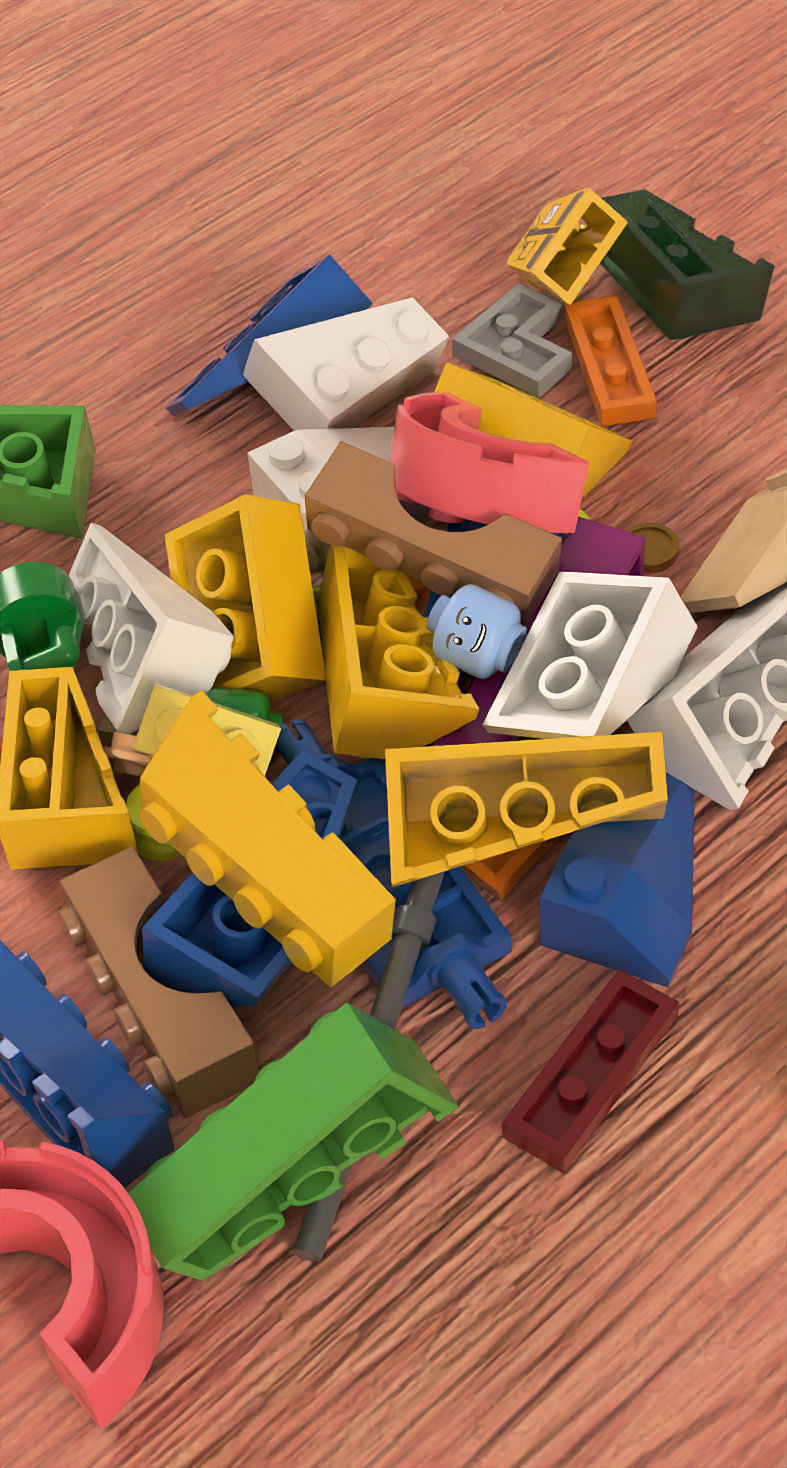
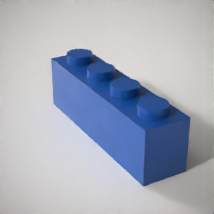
[0,940,175,1188]

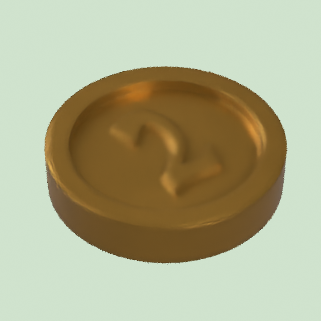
[626,523,679,573]

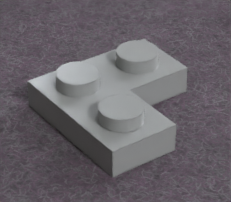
[452,283,572,399]

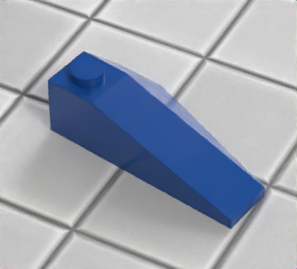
[166,254,373,416]
[142,750,357,1006]

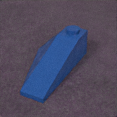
[540,773,694,988]

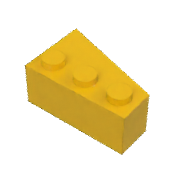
[0,667,139,870]

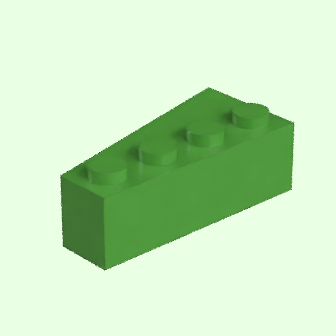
[0,405,96,539]
[128,1002,459,1281]

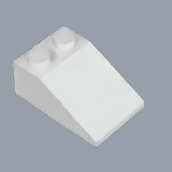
[247,427,429,520]
[483,572,698,739]

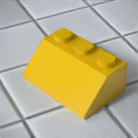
[434,362,633,497]
[164,494,326,700]

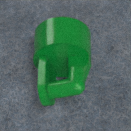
[0,562,84,671]

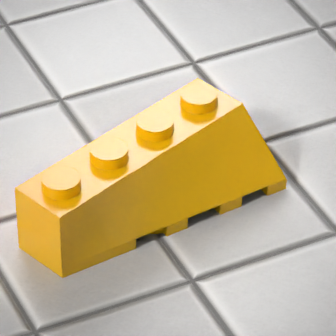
[317,545,479,759]
[139,690,396,988]
[385,732,668,887]

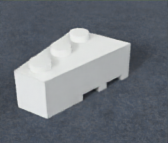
[243,297,450,431]

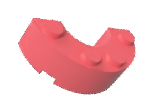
[389,392,589,533]
[0,1140,164,1429]

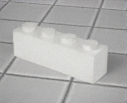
[627,582,787,810]

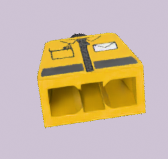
[506,188,628,306]

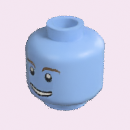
[427,584,527,679]

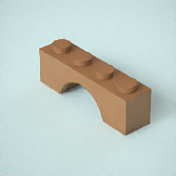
[304,441,562,627]
[57,846,259,1119]

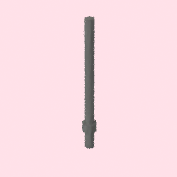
[293,871,445,1262]

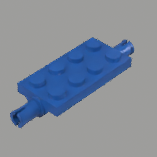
[275,719,512,1029]

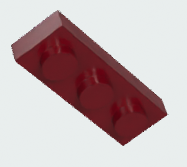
[502,969,679,1174]

